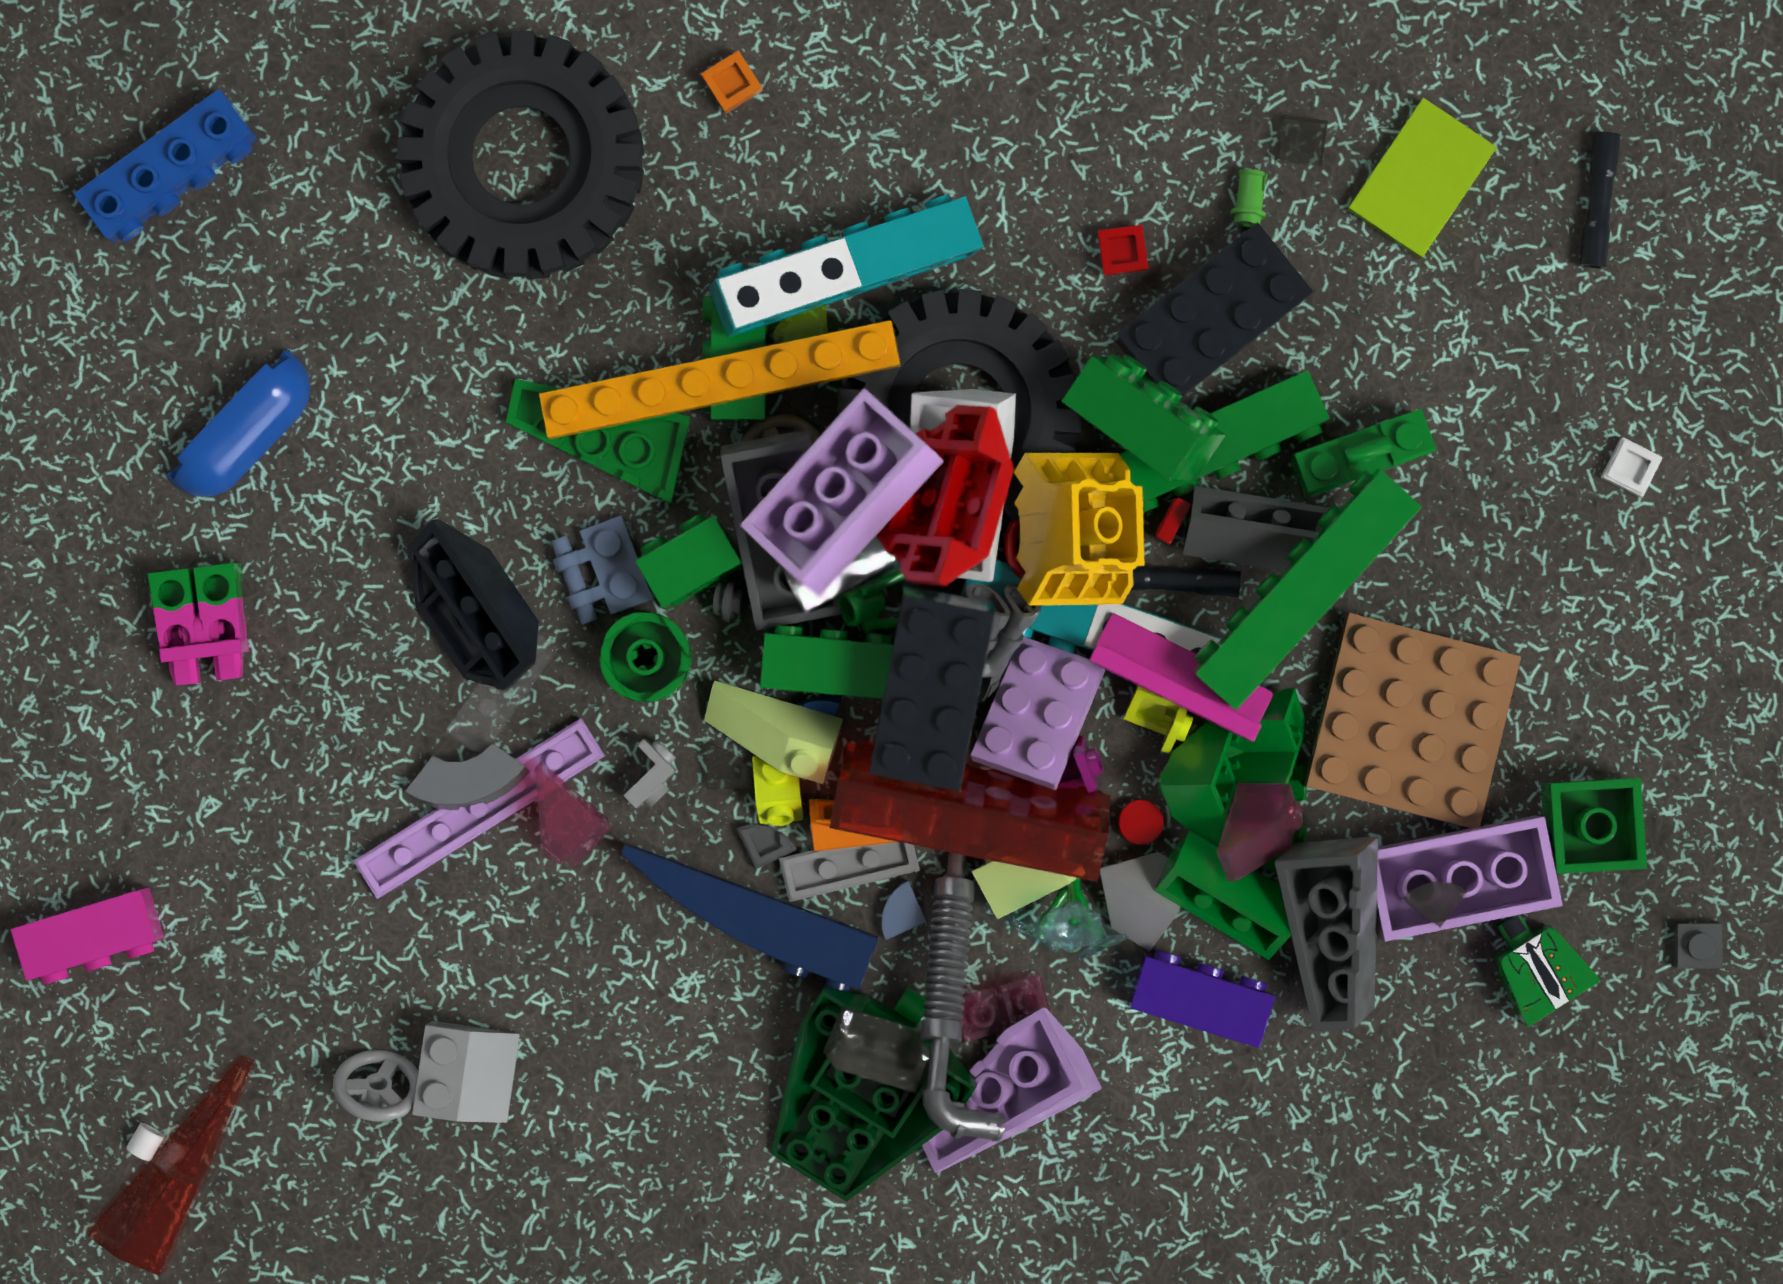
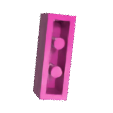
[11,888,165,986]

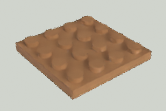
[1304,613,1521,829]

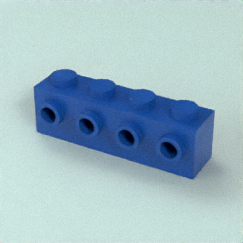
[74,89,258,243]

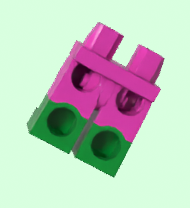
[147,563,249,686]

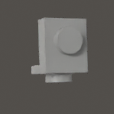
[623,738,677,808]

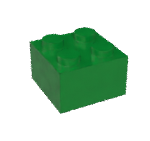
[635,513,743,611]
[1541,777,1647,874]

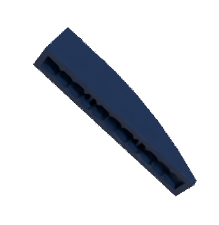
[621,844,879,992]

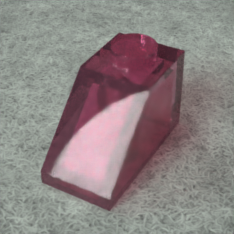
[535,761,611,868]
[1217,783,1303,881]

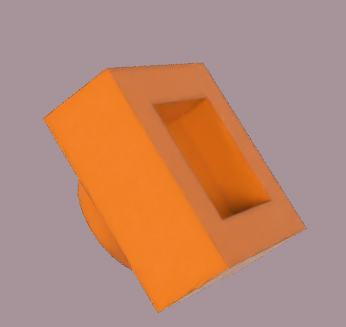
[701,50,763,114]

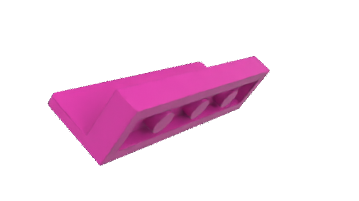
[1088,614,1273,742]

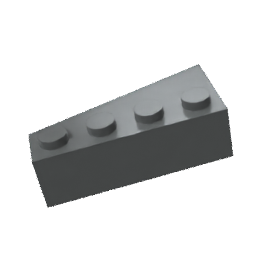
[1275,836,1378,1031]

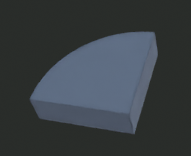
[882,881,926,940]

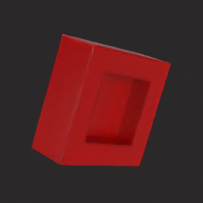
[1097,225,1149,277]

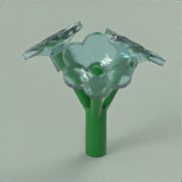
[1013,848,1129,961]

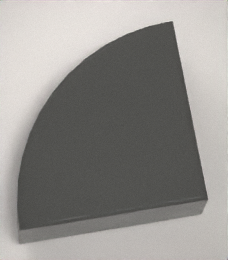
[737,824,797,869]

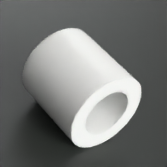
[126,1123,165,1161]

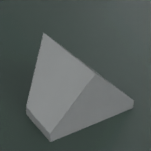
[1099,852,1180,951]

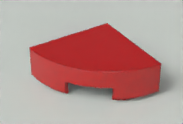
[1153,497,1192,545]

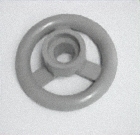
[333,1050,419,1122]

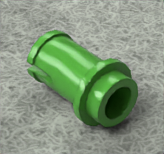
[1230,169,1268,228]

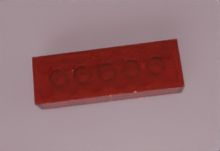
[829,742,1111,882]

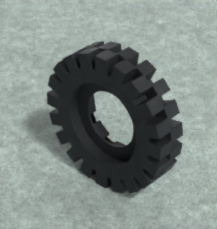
[397,30,645,280]
[837,289,1081,527]

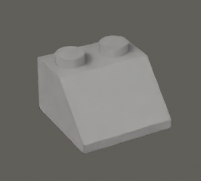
[412,1021,520,1123]

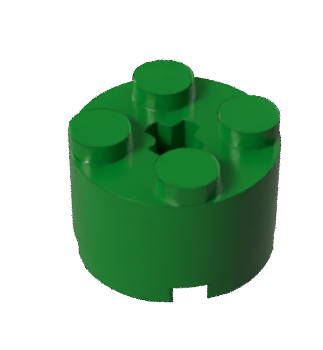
[600,612,693,703]

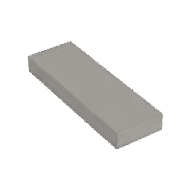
[779,827,920,902]

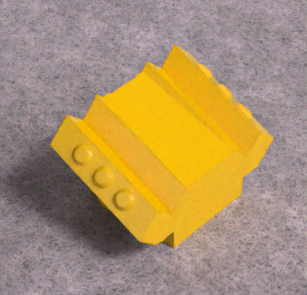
[1014,453,1144,606]

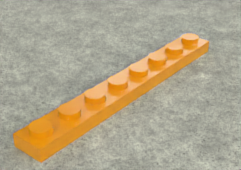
[539,320,901,439]

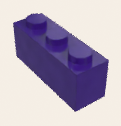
[1128,949,1276,1048]

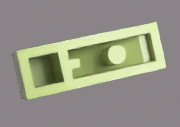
[704,681,843,784]

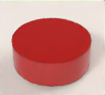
[1118,800,1164,845]

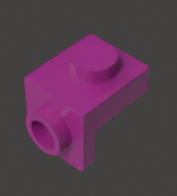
[1044,735,1103,796]

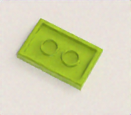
[1347,97,1497,260]

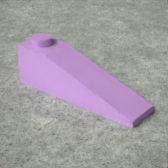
[922,1008,1102,1173]

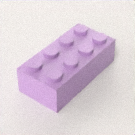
[740,388,944,597]
[1376,815,1563,942]

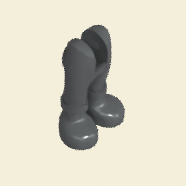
[962,583,1041,702]

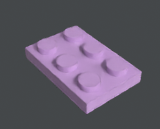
[971,637,1105,790]

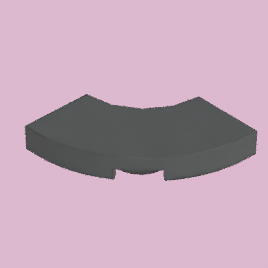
[405,743,530,810]

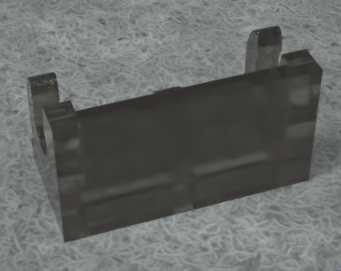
[823,1006,930,1093]

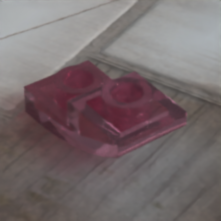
[959,974,1051,1043]

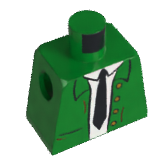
[1492,914,1601,1027]

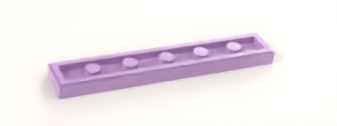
[354,718,605,899]

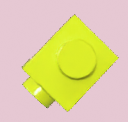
[1124,685,1193,754]
[752,756,804,826]

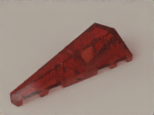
[87,1055,256,1276]

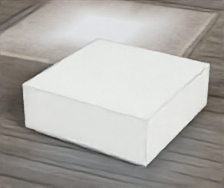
[1601,437,1663,498]

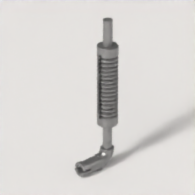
[920,830,1005,1142]

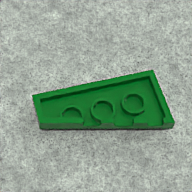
[506,379,691,505]

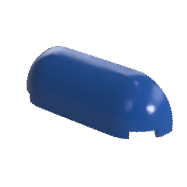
[166,350,310,497]

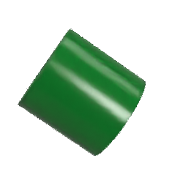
[893,986,927,1025]

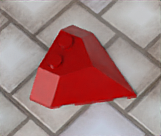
[876,405,1014,586]

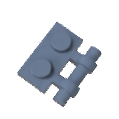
[551,515,653,625]

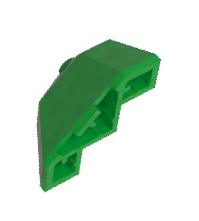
[1158,688,1307,874]

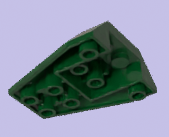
[771,987,977,1202]

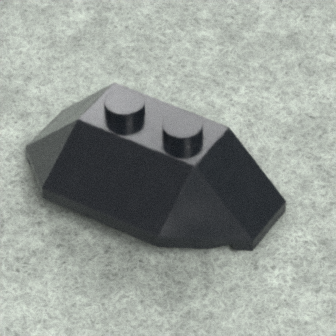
[407,519,539,691]

